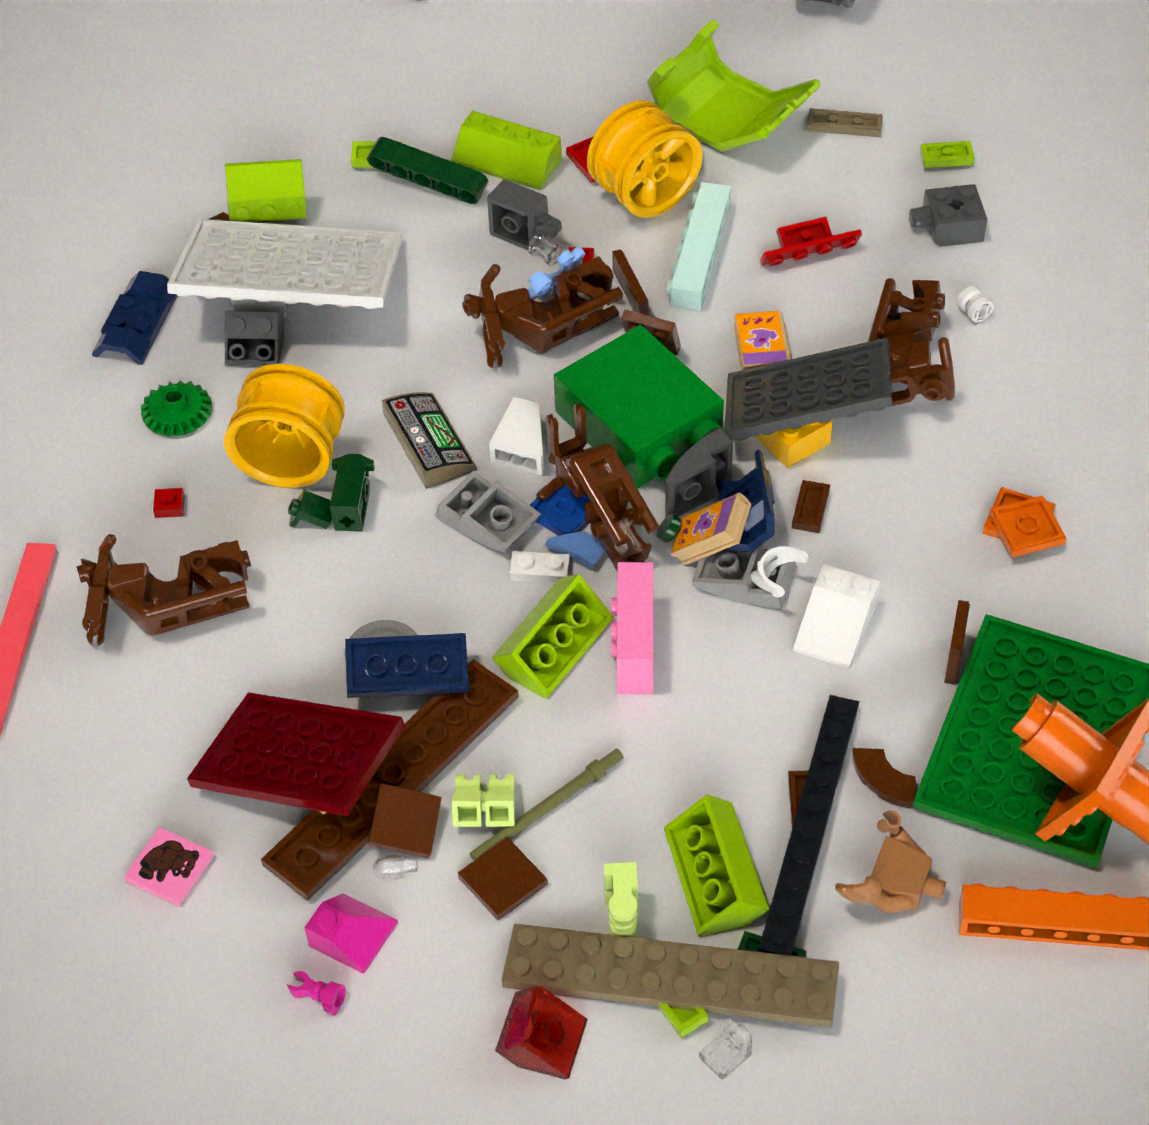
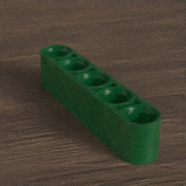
[367,137,488,204]

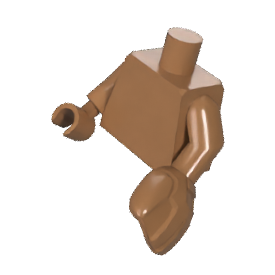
[835,810,947,914]

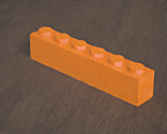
[959,883,1149,950]

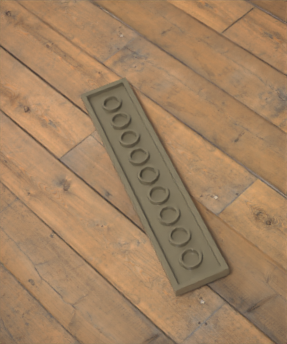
[501,923,839,1028]

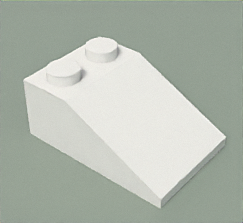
[793,564,880,669]

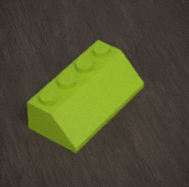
[451,110,562,190]
[491,574,614,698]
[663,794,769,937]

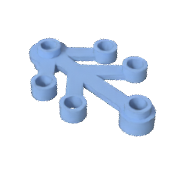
[528,246,586,300]

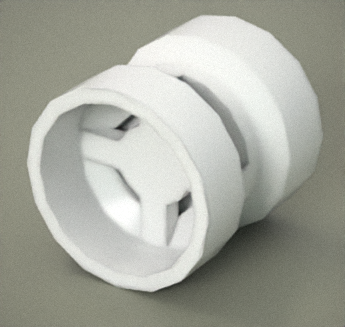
[956,286,994,323]

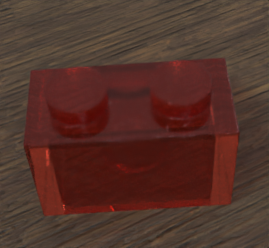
[495,986,588,1079]

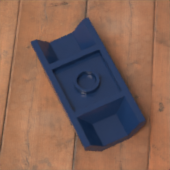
[92,271,177,365]
[717,449,775,552]

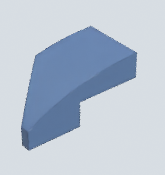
[544,531,605,570]

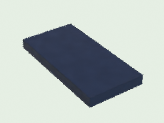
[345,633,469,698]

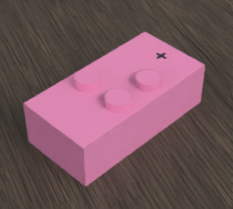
[611,562,653,694]

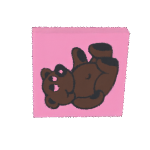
[124,827,214,906]

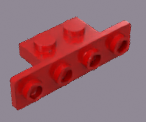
[760,217,862,266]

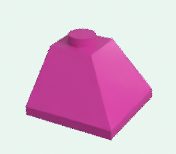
[304,893,398,974]

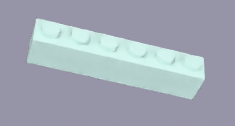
[666,182,731,311]

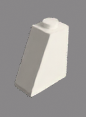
[489,397,544,476]

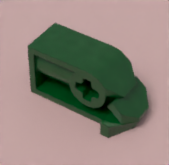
[330,454,375,531]

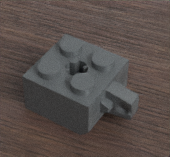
[487,179,562,250]
[909,184,987,246]

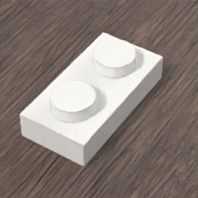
[509,551,570,583]

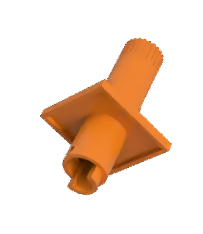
[1012,693,1149,845]

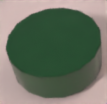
[656,513,681,543]

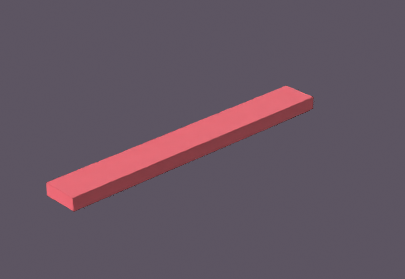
[0,543,57,735]

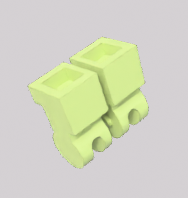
[452,773,515,827]
[604,862,638,938]

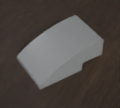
[436,470,541,553]
[692,544,797,610]

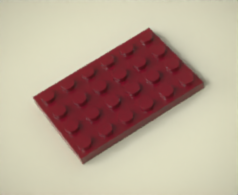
[187,692,405,816]

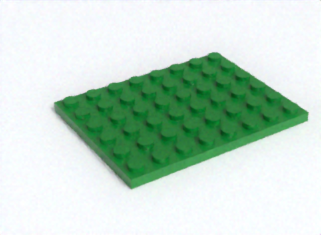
[912,614,1149,869]

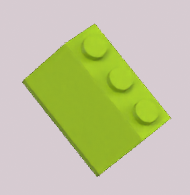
[225,159,306,222]

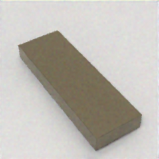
[807,108,883,137]

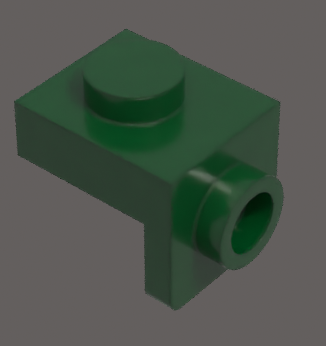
[288,490,332,529]

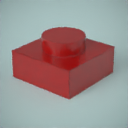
[153,488,185,518]

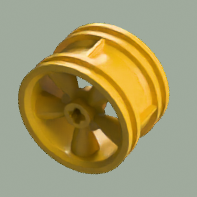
[587,100,703,218]
[224,364,345,488]

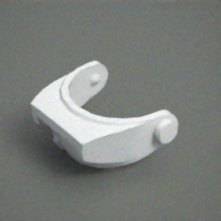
[751,546,809,598]

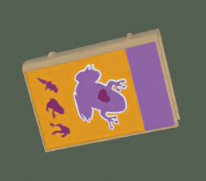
[734,310,792,370]
[670,493,751,566]

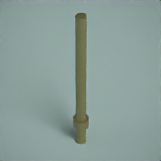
[470,748,624,861]

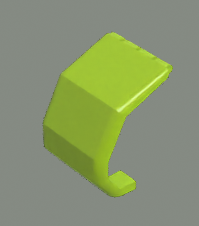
[647,19,821,152]

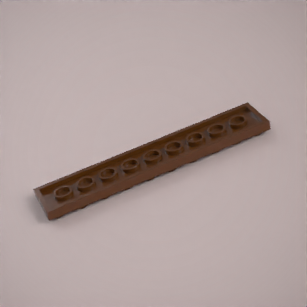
[261,659,519,901]

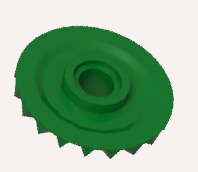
[141,379,212,436]

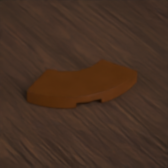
[852,748,916,808]

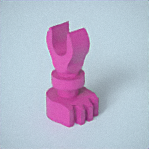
[287,971,346,1016]

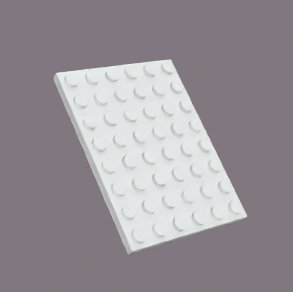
[167,219,401,309]

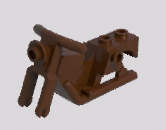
[462,256,623,368]
[868,278,955,411]
[536,403,659,571]
[76,534,251,646]

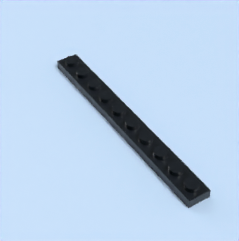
[758,695,860,956]

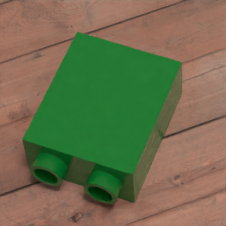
[553,324,724,489]

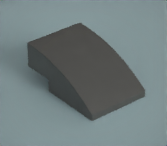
[665,428,733,518]

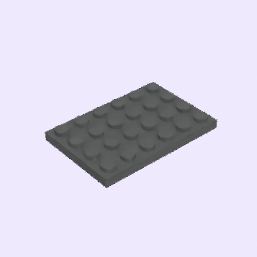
[724,338,893,441]

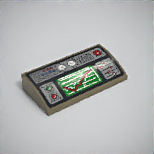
[382,392,477,489]

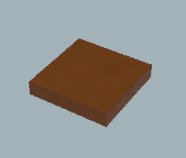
[944,600,970,685]
[367,783,442,859]
[458,837,548,921]

